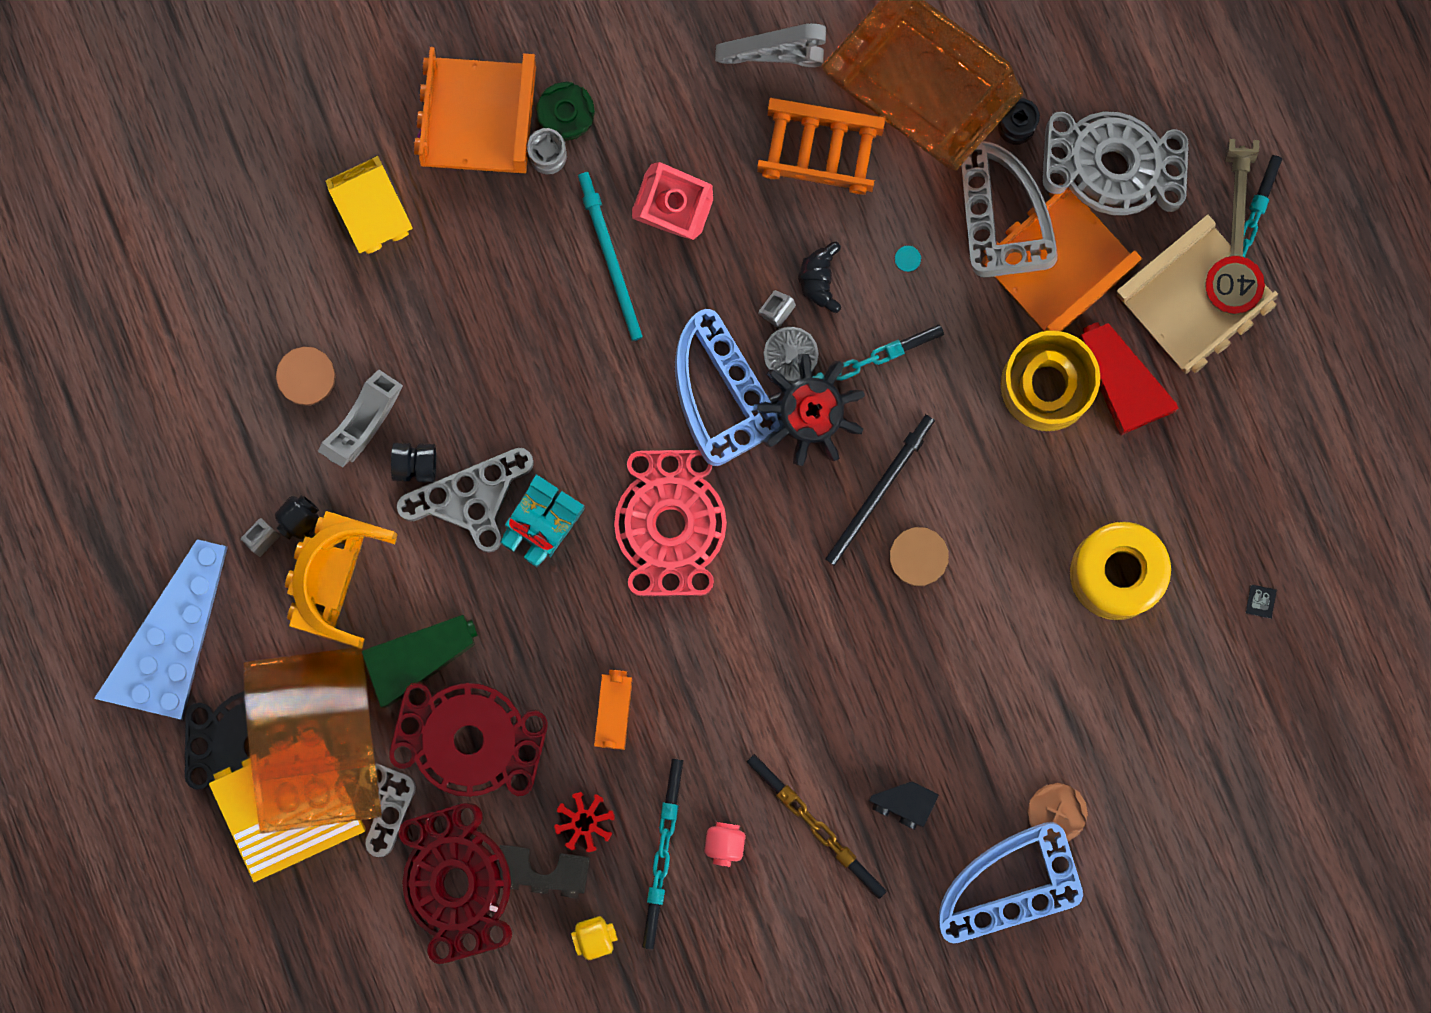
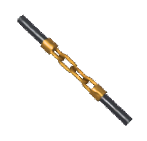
[746,754,887,899]

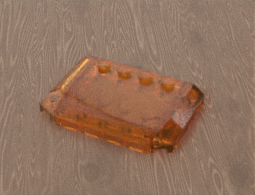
[822,0,1023,171]

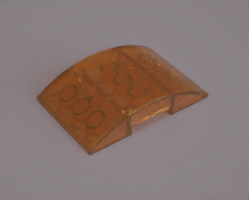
[244,647,382,834]

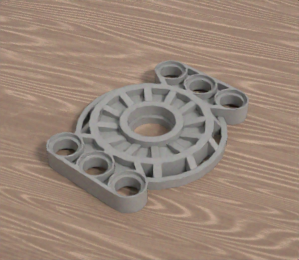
[1043,112,1188,215]

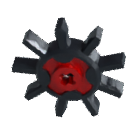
[753,354,865,466]

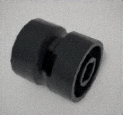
[998,98,1040,145]
[391,443,436,482]

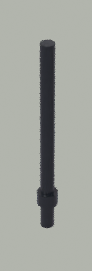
[825,414,935,566]

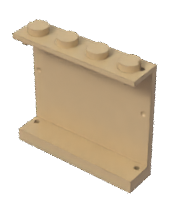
[1117,215,1278,374]

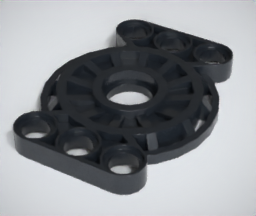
[185,689,334,790]

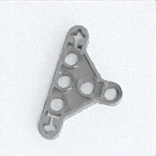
[715,24,826,67]
[397,448,534,553]

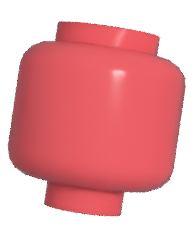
[704,822,746,867]

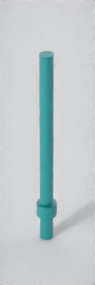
[578,172,643,341]

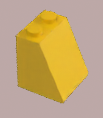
[325,156,413,254]

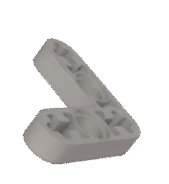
[333,752,416,857]

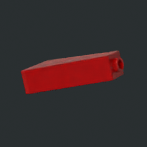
[1079,322,1179,436]

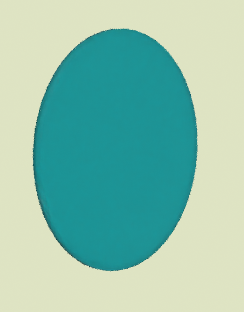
[895,246,921,272]

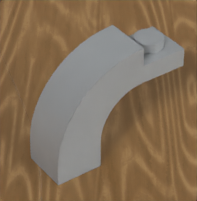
[318,370,403,468]

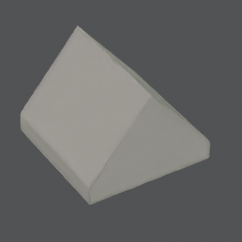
[758,290,796,329]
[241,518,280,557]

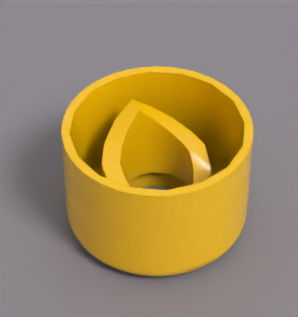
[1001,331,1100,431]
[1070,522,1171,620]

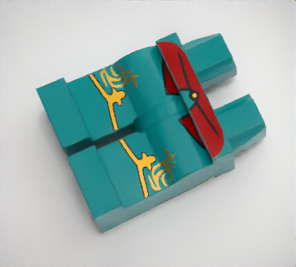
[501,474,585,567]

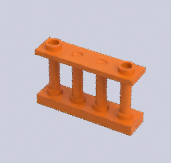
[757,98,885,195]

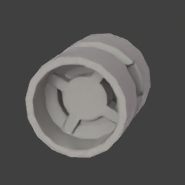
[527,128,567,174]

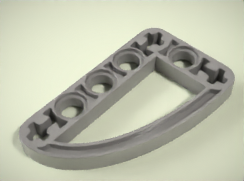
[960,141,1058,277]

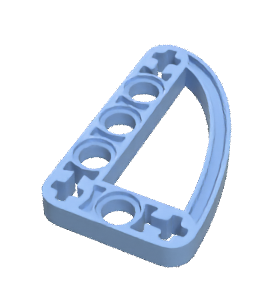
[675,309,780,466]
[938,822,1083,943]

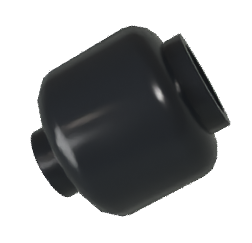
[275,495,319,540]

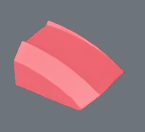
[632,162,713,240]

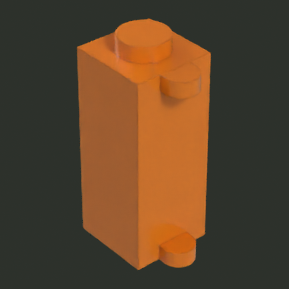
[594,670,633,750]

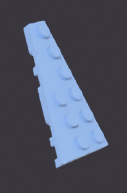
[94,539,228,720]

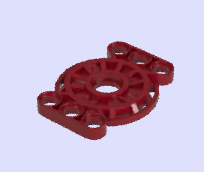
[389,682,548,797]
[398,803,512,964]

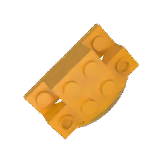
[285,511,398,649]

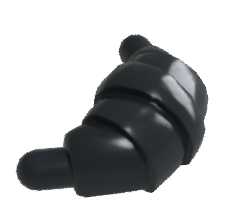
[798,242,841,313]

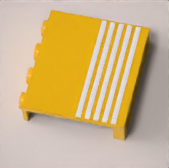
[209,729,366,882]

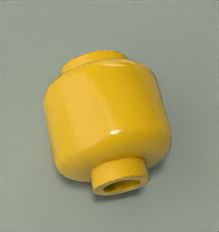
[571,916,618,960]

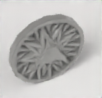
[763,327,819,382]

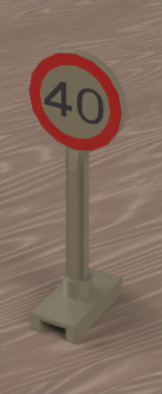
[1205,139,1265,315]

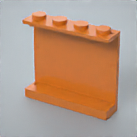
[414,47,536,173]
[981,183,1142,331]

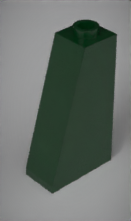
[362,615,478,709]

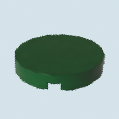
[536,81,595,141]

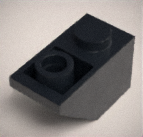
[868,781,939,830]

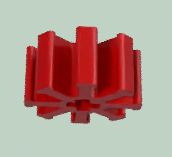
[554,792,615,852]

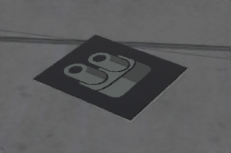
[1245,585,1277,619]

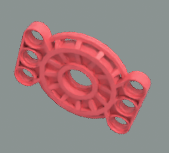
[614,450,727,596]

